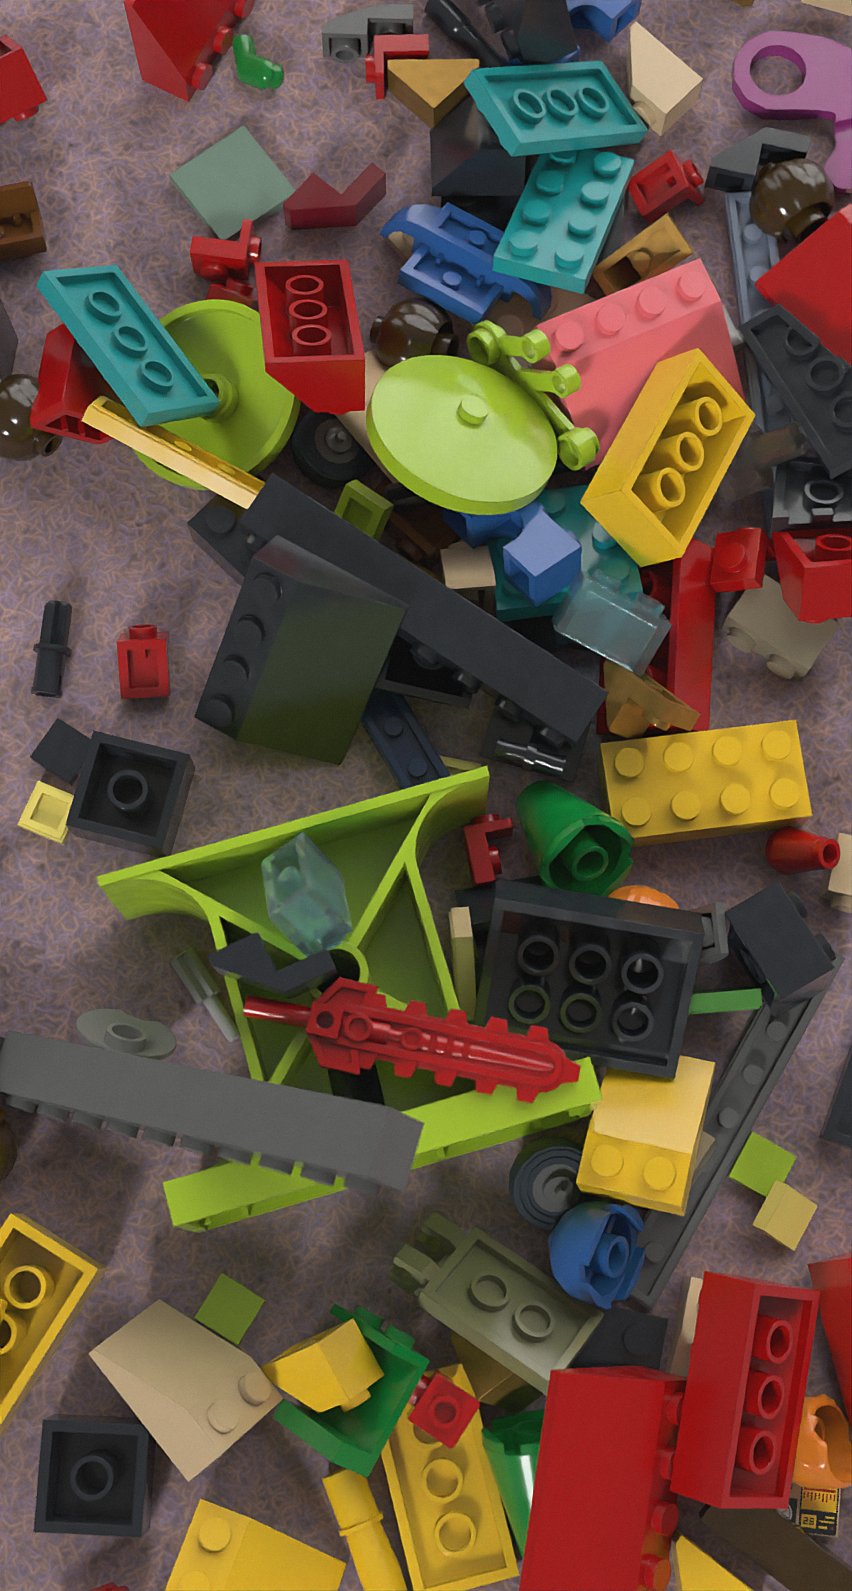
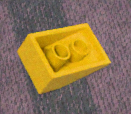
[576,1055,716,1216]
[165,1499,347,1591]

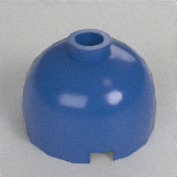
[548,1199,645,1310]

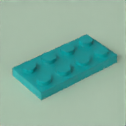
[463,61,649,157]
[492,149,635,294]
[36,265,220,427]

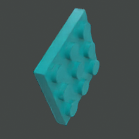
[484,485,643,622]

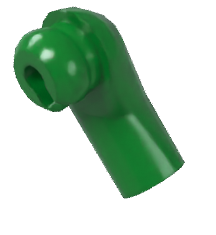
[232,34,284,90]

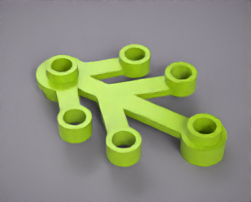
[467,320,600,471]

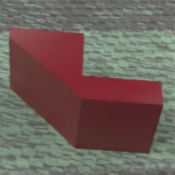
[283,163,386,230]

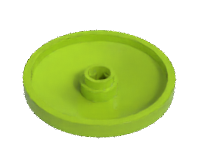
[132,299,301,491]
[366,355,557,515]

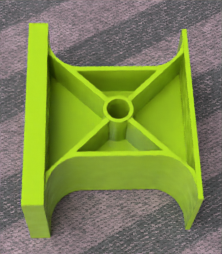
[97,766,603,1233]

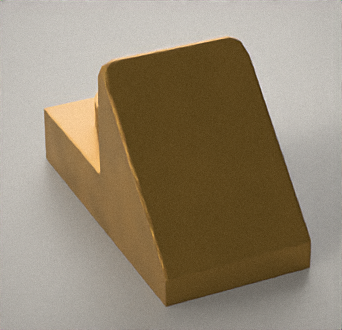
[592,213,694,296]
[603,657,700,739]

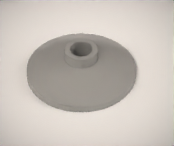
[75,1009,177,1060]

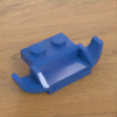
[379,202,552,325]

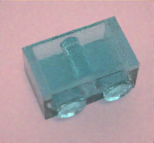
[551,569,672,677]
[261,832,353,957]

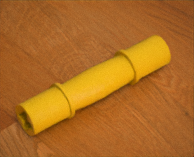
[321,1468,408,1591]

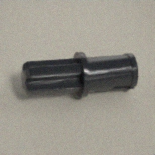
[31,600,72,698]

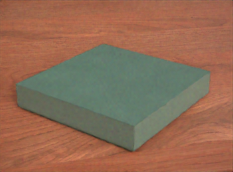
[169,125,296,241]

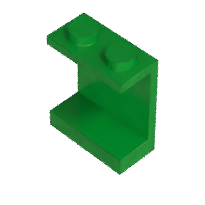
[273,1303,430,1478]

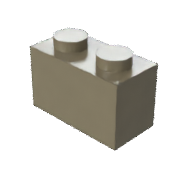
[721,574,841,682]

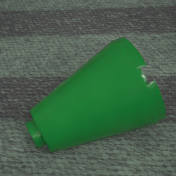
[516,780,635,897]
[481,1409,545,1558]

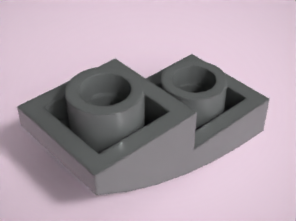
[322,3,414,63]
[687,902,729,967]

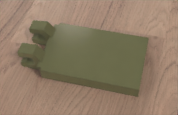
[387,1212,605,1396]

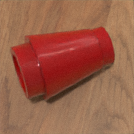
[765,826,841,875]

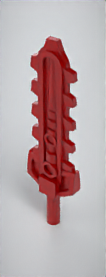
[243,978,581,1104]

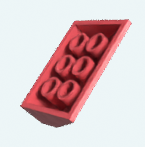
[530,258,746,473]

